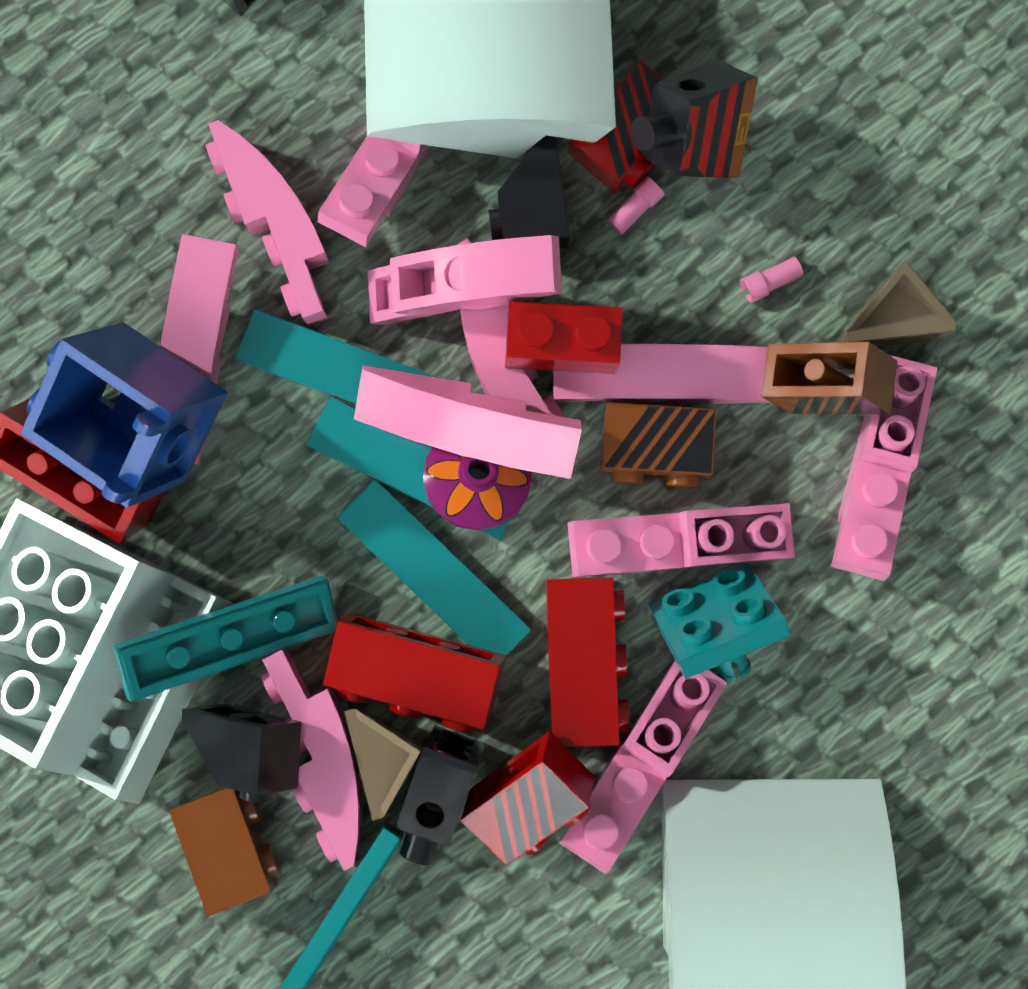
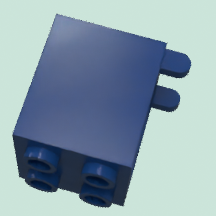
[20,322,228,508]

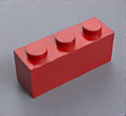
[0,399,165,544]
[546,577,629,747]
[323,613,507,732]

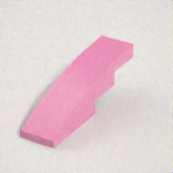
[160,234,239,465]
[553,344,771,405]
[354,365,582,479]

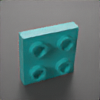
[648,563,790,682]

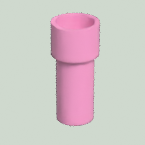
[607,176,665,235]
[740,257,803,303]

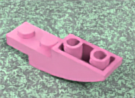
[205,120,330,327]
[318,137,430,247]
[367,235,562,325]
[458,239,564,417]
[831,354,938,581]
[568,503,795,577]
[261,649,363,871]
[558,661,728,874]

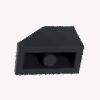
[488,135,569,249]
[182,704,302,802]

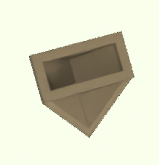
[837,260,956,346]
[344,707,425,820]

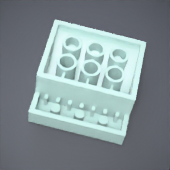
[364,0,616,158]
[0,499,234,804]
[661,779,906,989]

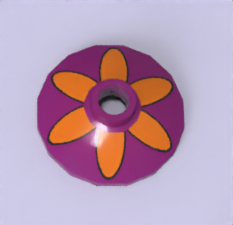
[423,447,532,531]

